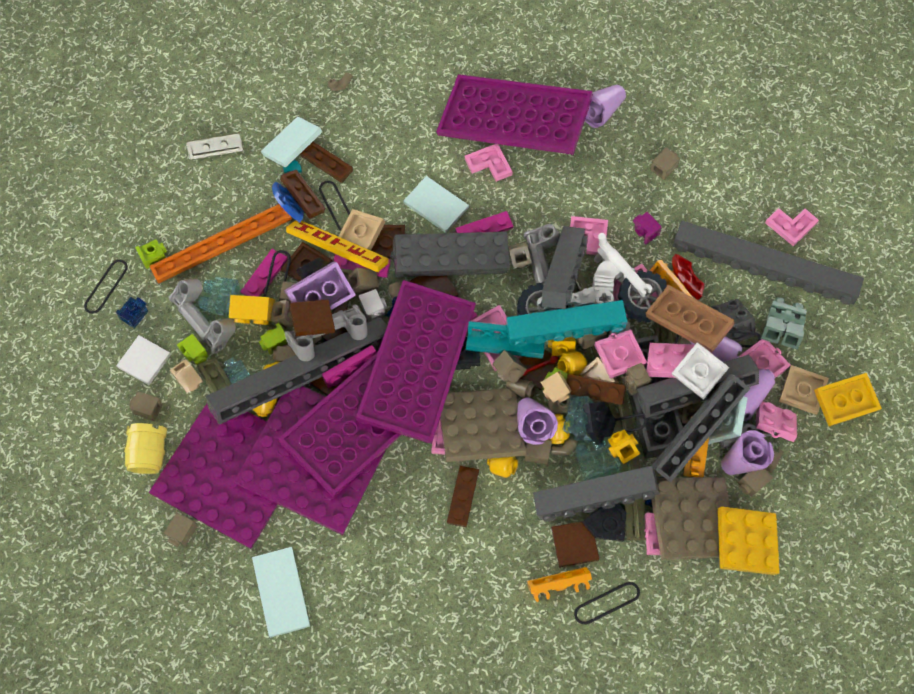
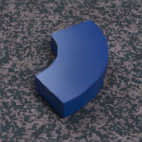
[272,182,304,223]

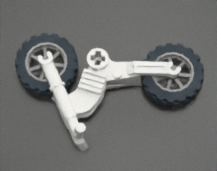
[517,233,667,323]

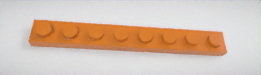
[149,204,292,284]

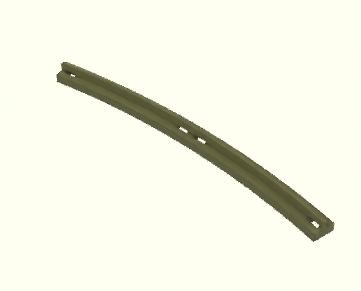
[572,272,646,540]

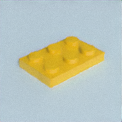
[814,373,882,427]

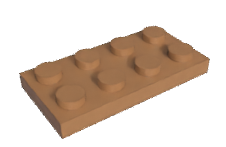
[646,285,735,353]

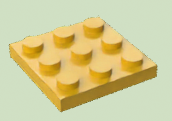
[718,506,780,575]

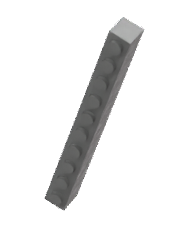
[673,220,864,305]
[206,317,387,425]

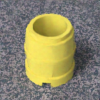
[124,423,167,474]

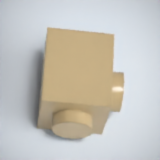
[169,359,203,393]
[541,371,572,403]

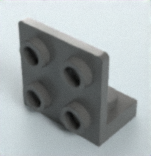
[711,299,756,342]

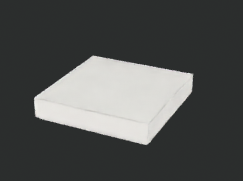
[116,335,171,385]
[672,342,730,399]

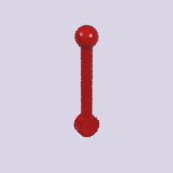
[523,356,558,376]

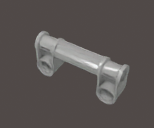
[524,224,574,292]
[169,279,236,354]
[285,304,368,361]

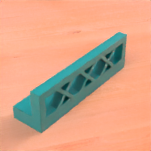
[466,321,545,358]

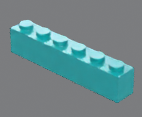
[506,300,628,347]

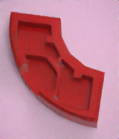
[672,254,705,300]

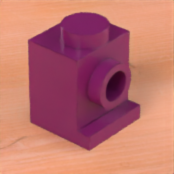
[633,211,662,244]

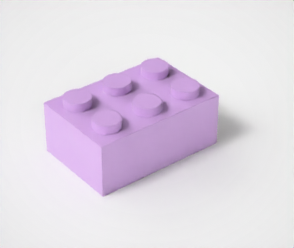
[284,262,356,310]

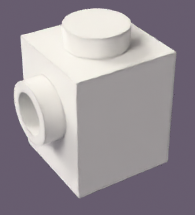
[359,289,387,322]

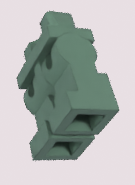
[761,297,807,350]

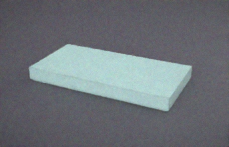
[252,547,310,638]

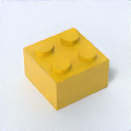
[229,295,276,325]

